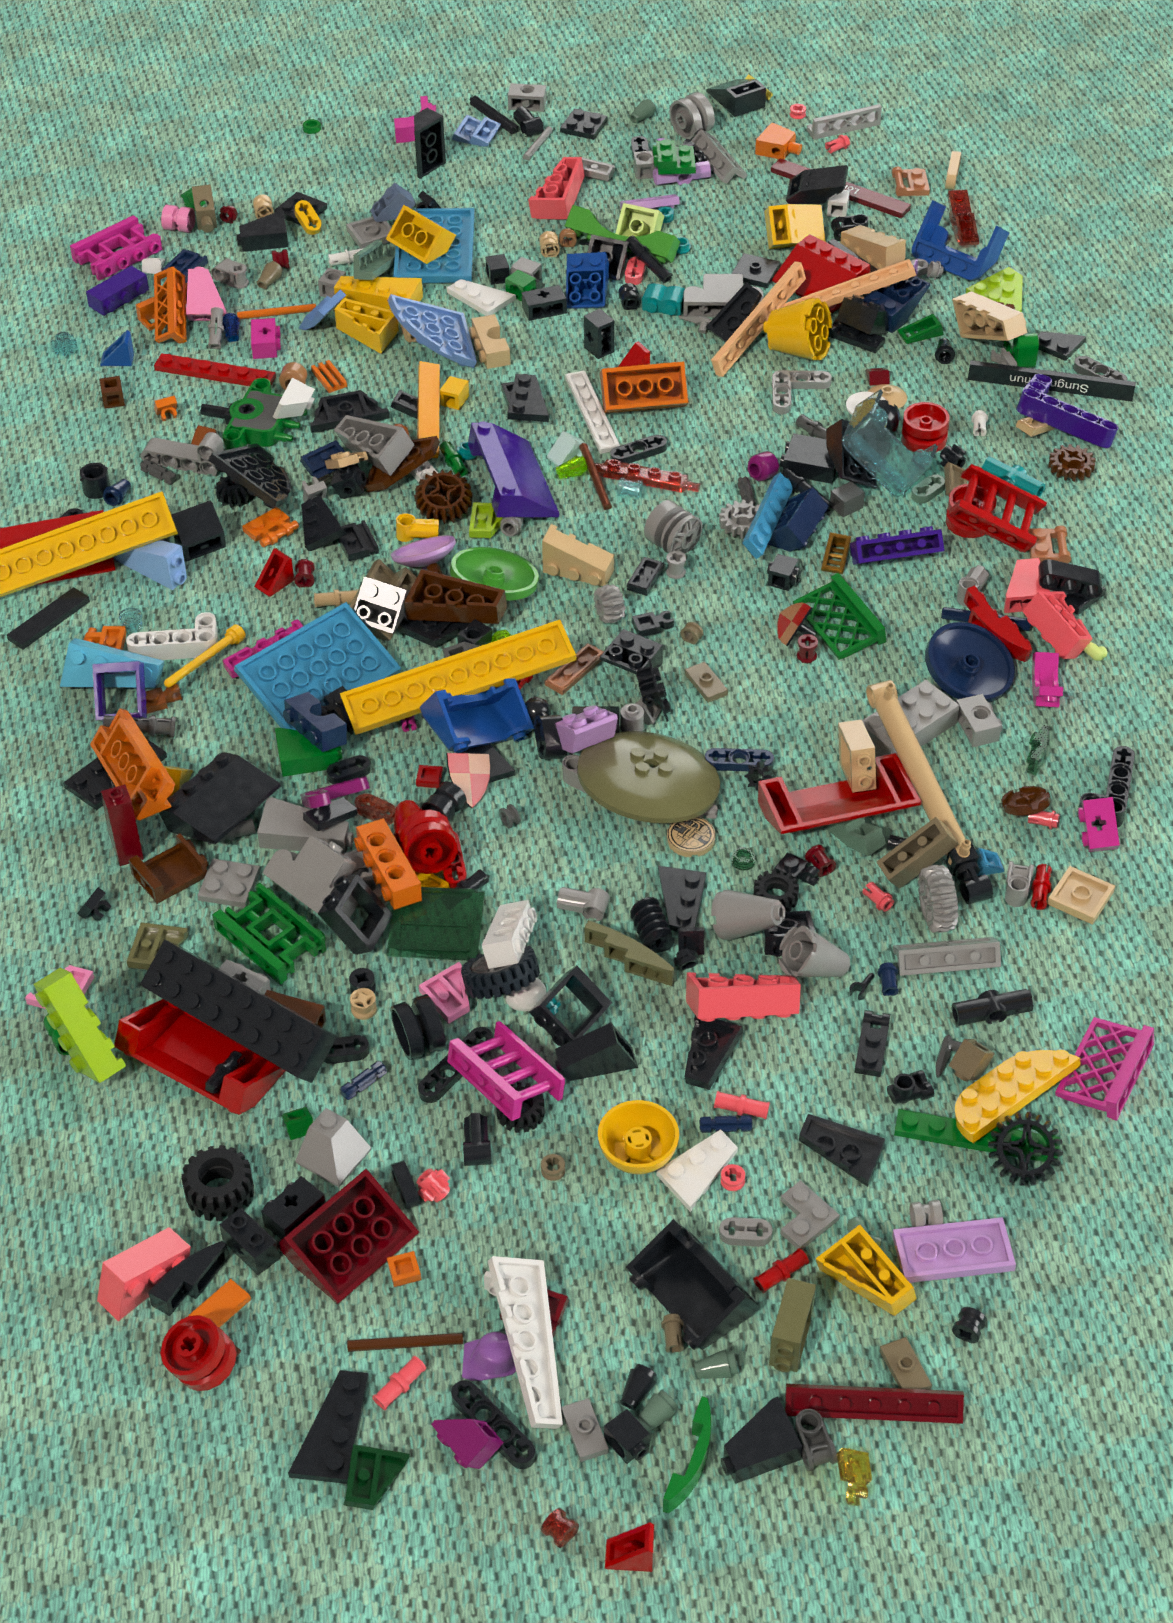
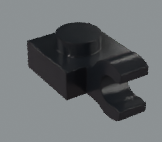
[774,852,819,886]

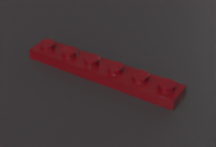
[785,1383,964,1424]

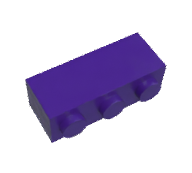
[86,265,149,316]

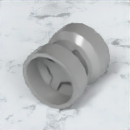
[909,1200,943,1227]

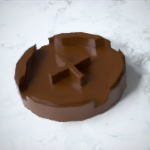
[1001,786,1051,816]

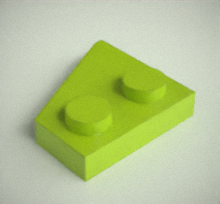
[469,502,504,538]

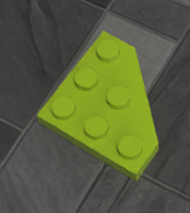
[966,267,1023,312]

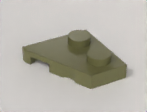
[127,922,189,970]

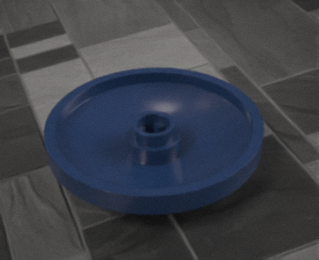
[925,622,1015,703]

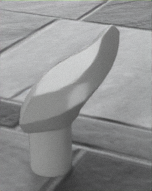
[679,315,711,334]

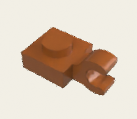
[146,683,182,714]

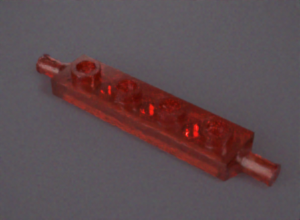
[594,459,700,493]

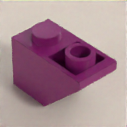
[431,1419,504,1469]

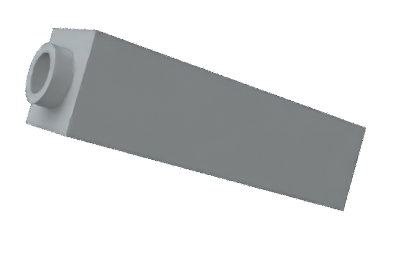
[257,797,354,854]

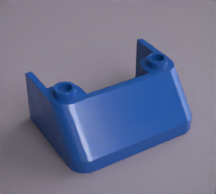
[912,200,1010,281]

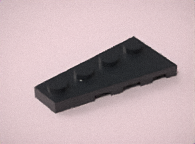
[288,1370,369,1484]

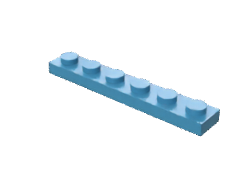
[742,472,793,559]

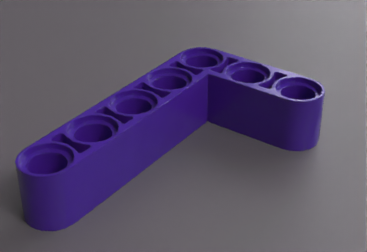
[1016,374,1118,448]

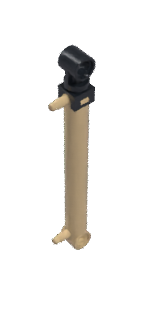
[866,680,993,904]

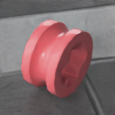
[790,104,806,119]
[720,1164,745,1191]

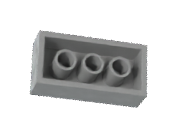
[862,680,959,757]

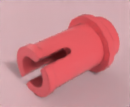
[825,134,850,154]
[1028,810,1060,830]
[863,882,894,912]

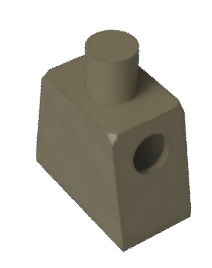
[192,184,217,233]

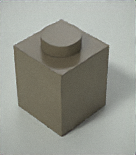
[948,1039,995,1082]

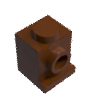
[99,376,125,409]

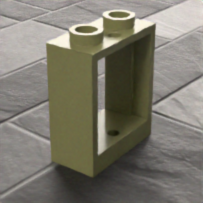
[769,1278,816,1373]

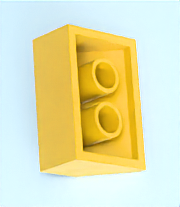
[386,205,456,264]

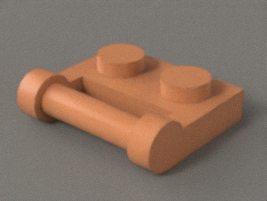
[892,166,930,196]
[1029,525,1071,563]

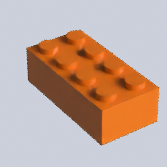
[600,361,688,414]

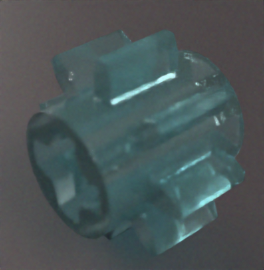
[51,332,78,356]

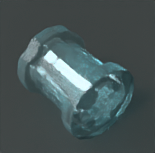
[617,477,643,499]

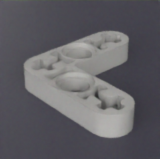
[772,370,832,414]

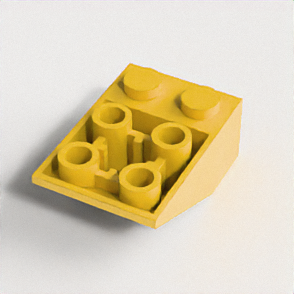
[764,204,826,249]

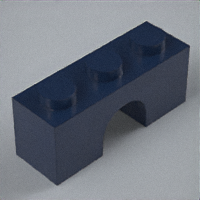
[283,692,347,752]

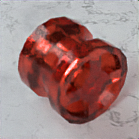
[541,1508,579,1548]

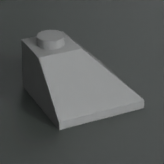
[295,1108,372,1188]

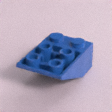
[566,252,609,309]

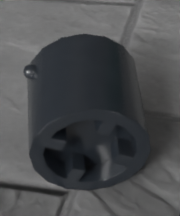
[79,463,110,499]

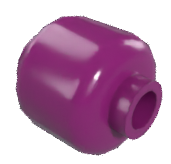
[748,451,779,481]

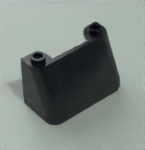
[626,1219,760,1350]

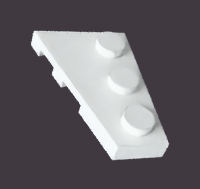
[447,279,516,316]
[656,1129,738,1212]

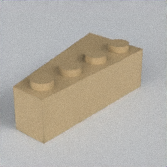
[840,225,906,270]
[952,291,1027,341]

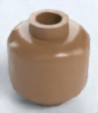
[279,362,308,390]

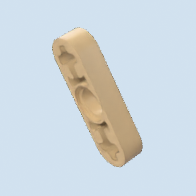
[945,151,961,190]

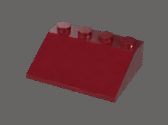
[277,1169,420,1304]

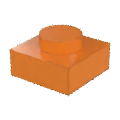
[387,1251,421,1287]

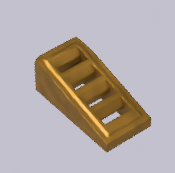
[821,532,851,574]

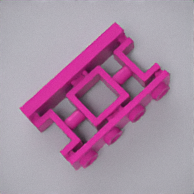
[70,215,163,281]

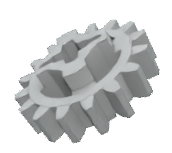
[719,500,760,539]

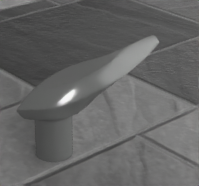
[936,1034,962,1078]

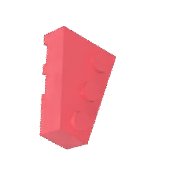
[1022,591,1093,659]
[97,1227,191,1322]

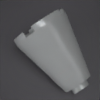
[711,890,785,940]
[778,926,850,977]

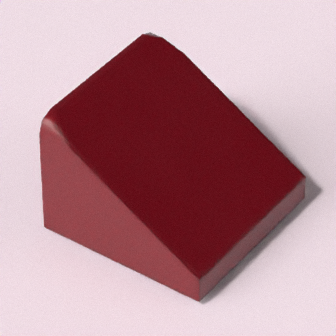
[865,367,890,386]

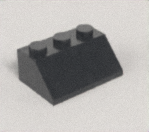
[414,108,446,179]

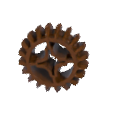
[414,469,473,524]

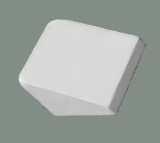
[142,258,165,274]

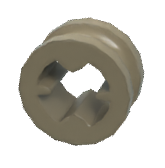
[680,622,703,645]
[541,1154,565,1181]

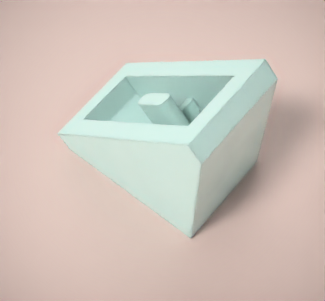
[547,431,593,468]

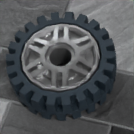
[461,946,540,999]

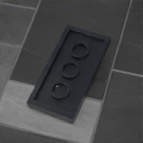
[63,738,167,811]

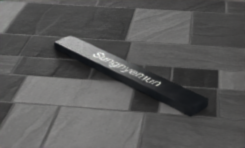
[968,360,1136,402]

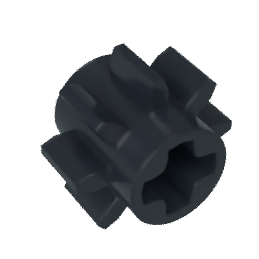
[940,444,966,468]
[744,761,776,791]

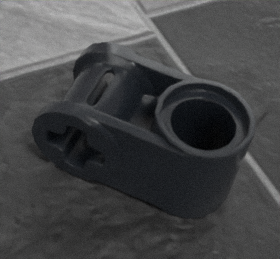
[831,214,868,241]

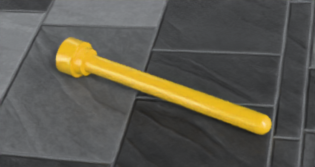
[164,624,246,688]

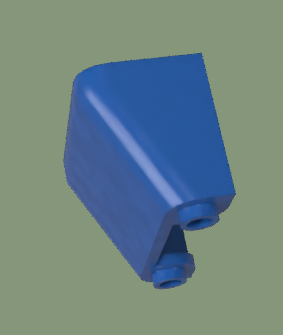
[419,678,534,753]

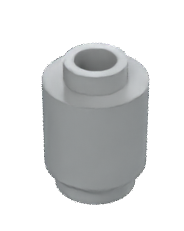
[620,704,644,732]

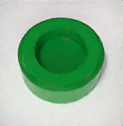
[303,119,321,134]

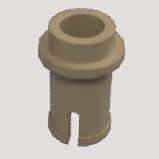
[661,1314,684,1353]

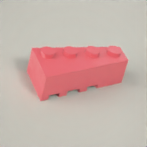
[528,157,585,219]
[686,972,801,1022]

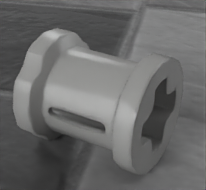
[666,551,686,579]

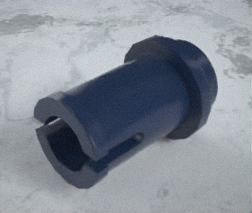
[877,962,899,996]

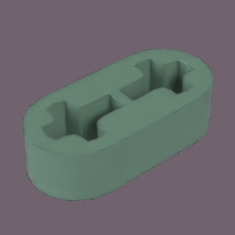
[911,474,945,504]

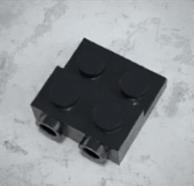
[762,911,815,957]

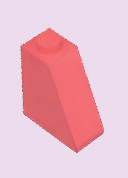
[1004,558,1050,613]

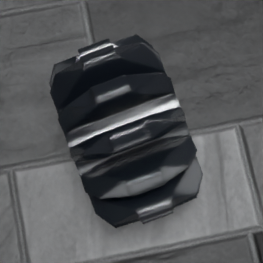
[215,475,251,508]

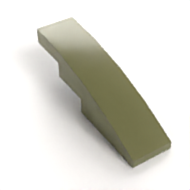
[584,920,674,986]

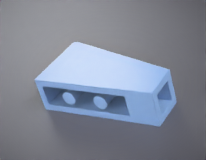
[113,540,187,590]

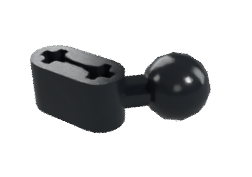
[525,697,567,759]

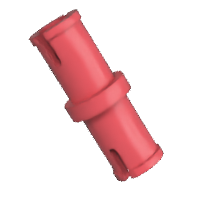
[714,1091,770,1119]
[372,1356,426,1410]

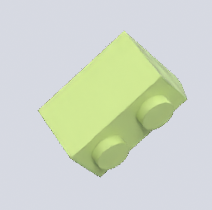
[615,203,665,237]

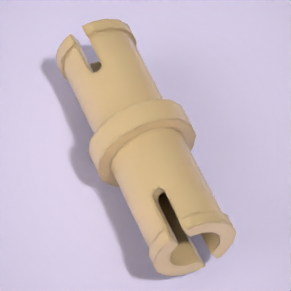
[314,589,359,608]

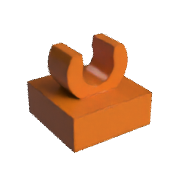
[154,395,177,421]

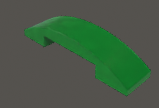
[663,1396,711,1514]

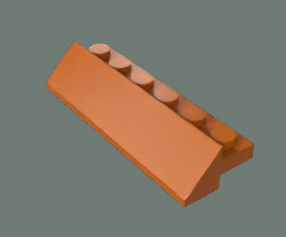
[90,708,175,820]

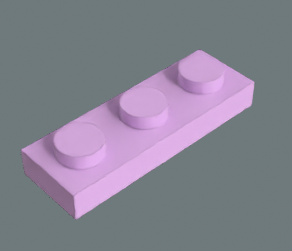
[620,194,680,210]

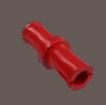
[1031,864,1052,910]
[753,1248,809,1294]

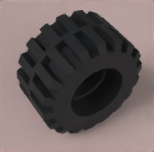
[181,1145,254,1222]

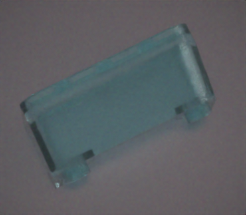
[842,389,938,497]

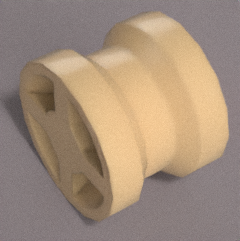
[350,988,377,1020]

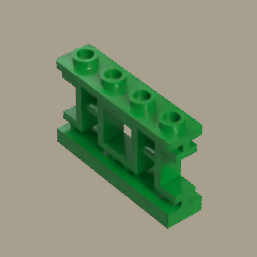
[212,883,326,985]

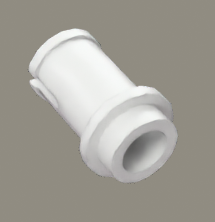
[971,410,988,436]

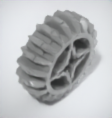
[918,865,959,933]

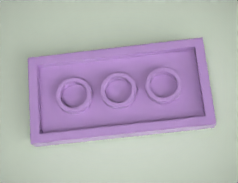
[892,1217,1016,1283]

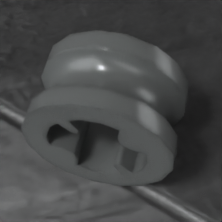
[499,804,520,829]

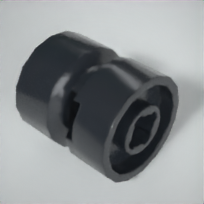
[422,781,467,821]

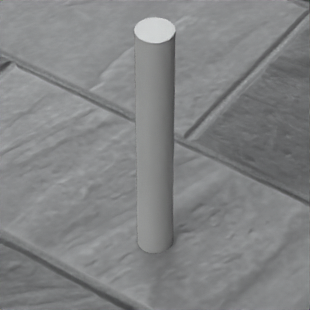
[522,126,553,160]

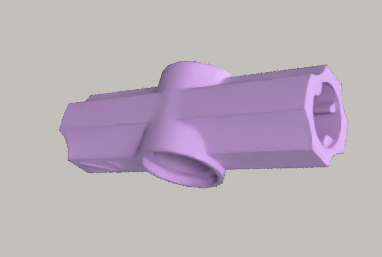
[653,161,711,185]

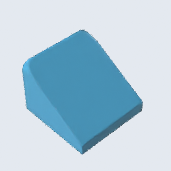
[976,848,1004,876]

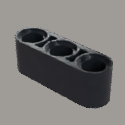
[1038,559,1103,599]

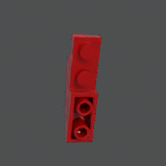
[964,585,1032,662]

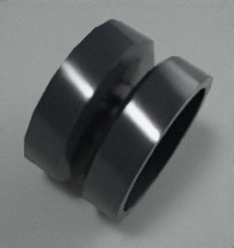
[390,994,446,1060]

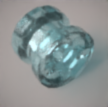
[119,608,144,635]

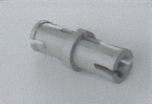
[208,307,224,349]

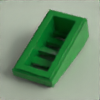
[897,314,944,344]

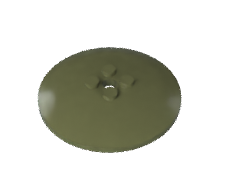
[577,731,720,823]

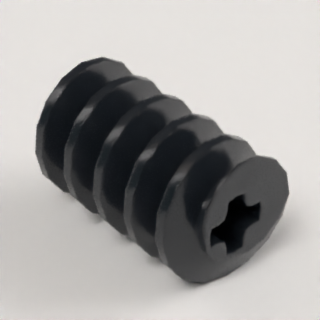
[630,897,674,953]

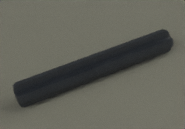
[469,95,518,134]

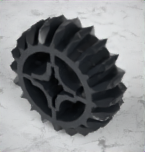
[988,1112,1063,1186]

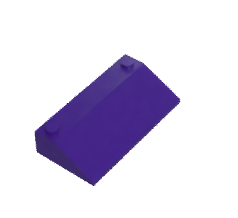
[468,421,560,517]

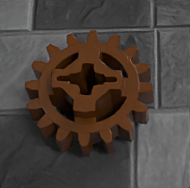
[1048,444,1096,482]

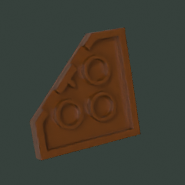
[365,436,440,492]

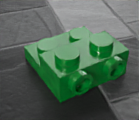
[652,139,696,175]

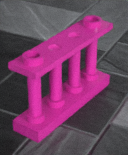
[447,1021,565,1121]

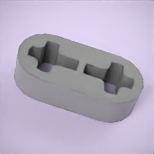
[719,1217,772,1247]

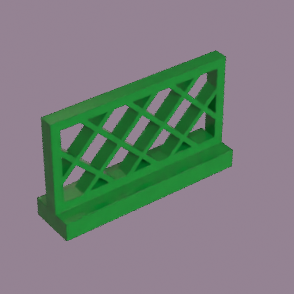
[793,573,887,660]

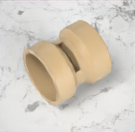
[253,194,274,219]
[539,231,560,257]

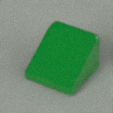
[281,1107,313,1140]

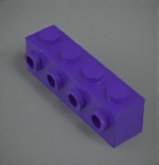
[850,526,945,565]

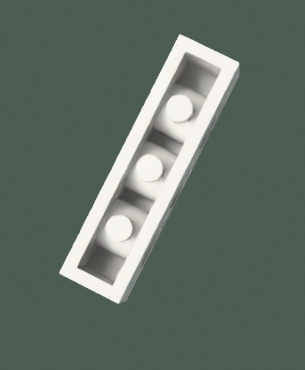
[482,900,537,969]

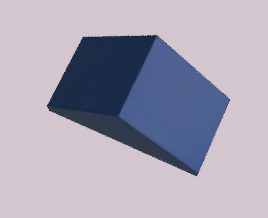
[100,330,134,366]

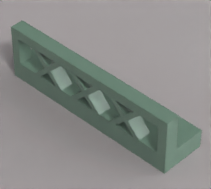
[353,240,395,280]

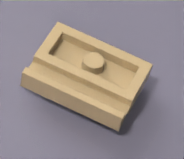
[325,451,368,469]

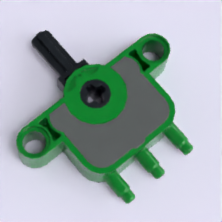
[200,378,308,450]

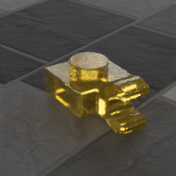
[837,1448,872,1506]

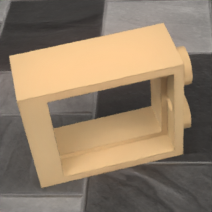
[838,719,876,792]

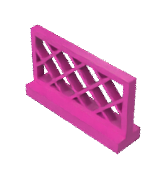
[1055,1017,1154,1121]

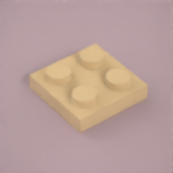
[1047,866,1115,925]

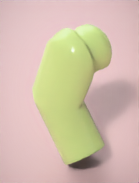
[1083,642,1107,661]

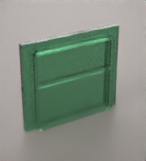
[386,887,485,961]

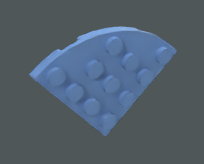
[388,294,477,368]

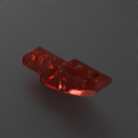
[947,190,979,245]

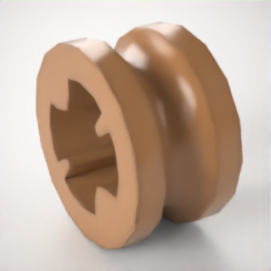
[559,228,576,247]

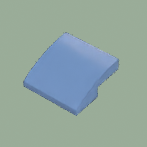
[452,115,501,147]
[299,290,346,330]

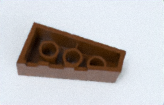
[404,569,507,624]

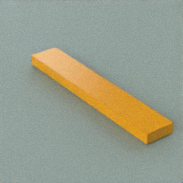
[417,361,440,458]

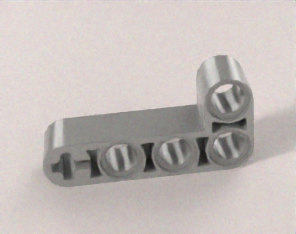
[141,432,224,476]

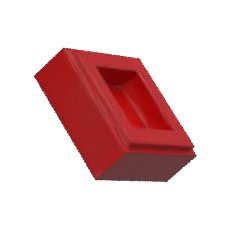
[416,765,443,788]

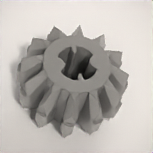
[593,584,626,623]

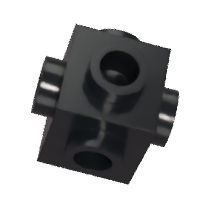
[331,464,367,499]

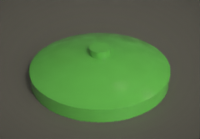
[450,547,539,601]

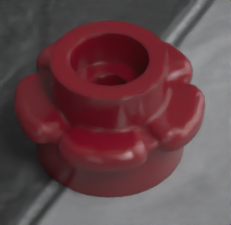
[219,205,238,224]

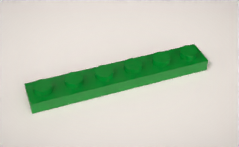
[894,1109,1060,1162]

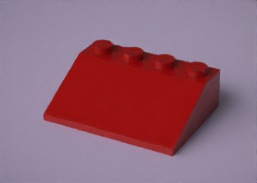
[772,234,870,313]

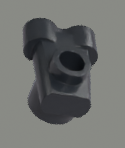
[887,1070,934,1104]

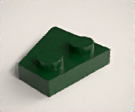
[343,1444,410,1510]

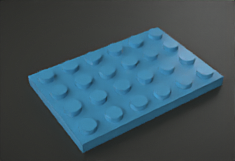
[393,208,475,283]
[234,602,401,730]

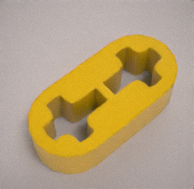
[294,200,321,235]

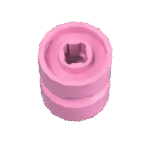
[161,204,195,233]

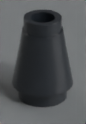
[935,338,955,364]
[620,1364,657,1411]

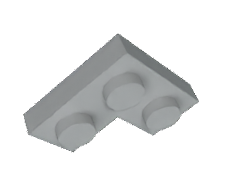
[780,1180,840,1250]

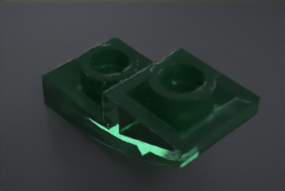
[1026,725,1049,776]

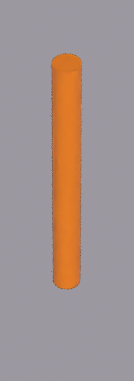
[237,303,316,320]

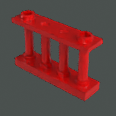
[949,464,1047,553]

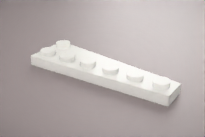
[488,1256,563,1429]

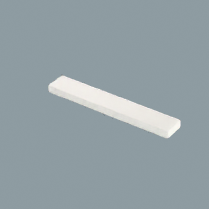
[565,371,620,454]

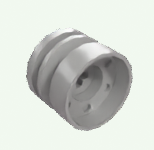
[644,500,702,553]

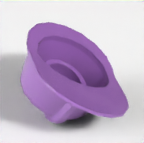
[462,1332,516,1381]

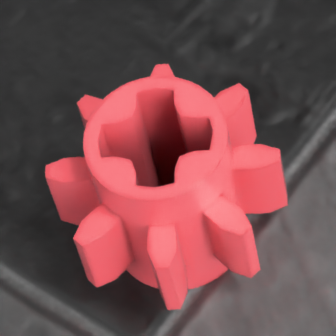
[416,1168,450,1202]

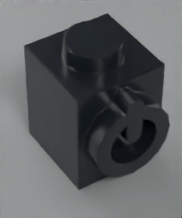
[767,554,802,591]

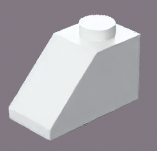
[273,378,315,419]

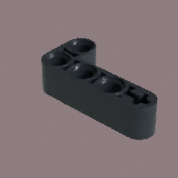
[1077,746,1135,828]

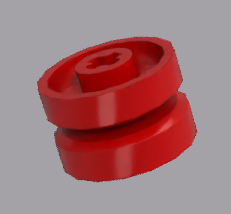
[901,402,949,454]
[945,484,997,538]
[398,810,458,874]
[160,1315,237,1391]

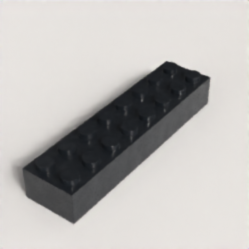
[140,940,337,1083]

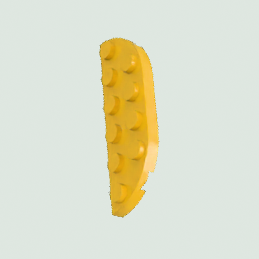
[955,1050,1080,1143]

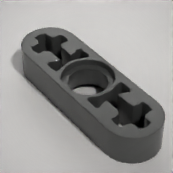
[1073,356,1127,381]

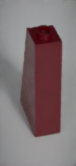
[101,784,144,866]

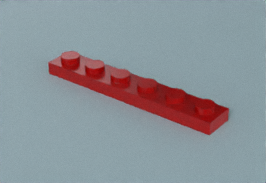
[154,353,276,386]

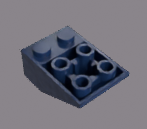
[864,276,930,333]

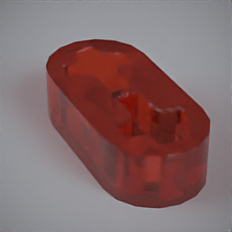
[354,793,396,825]

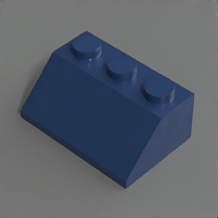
[767,487,829,552]

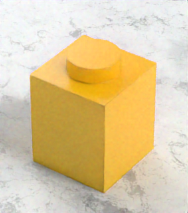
[439,376,469,410]

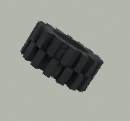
[753,869,799,912]
[496,1082,545,1133]

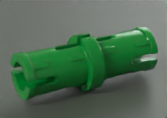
[439,441,468,477]

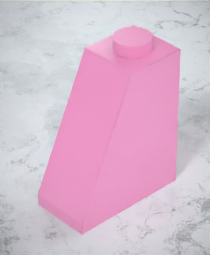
[186,267,229,321]

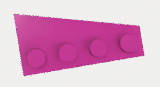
[222,619,303,679]

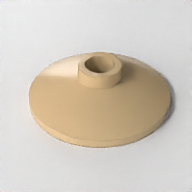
[868,384,907,409]

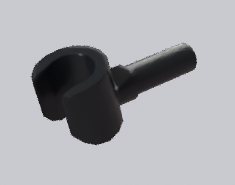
[850,973,874,1001]

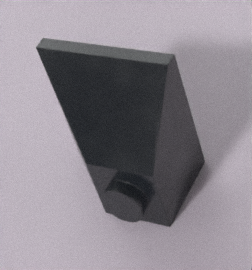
[587,234,629,280]

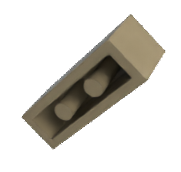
[877,817,959,888]

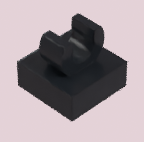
[416,191,441,209]
[77,887,111,921]
[678,927,704,955]

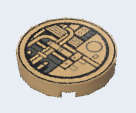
[667,817,715,857]

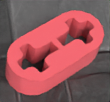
[625,257,645,285]

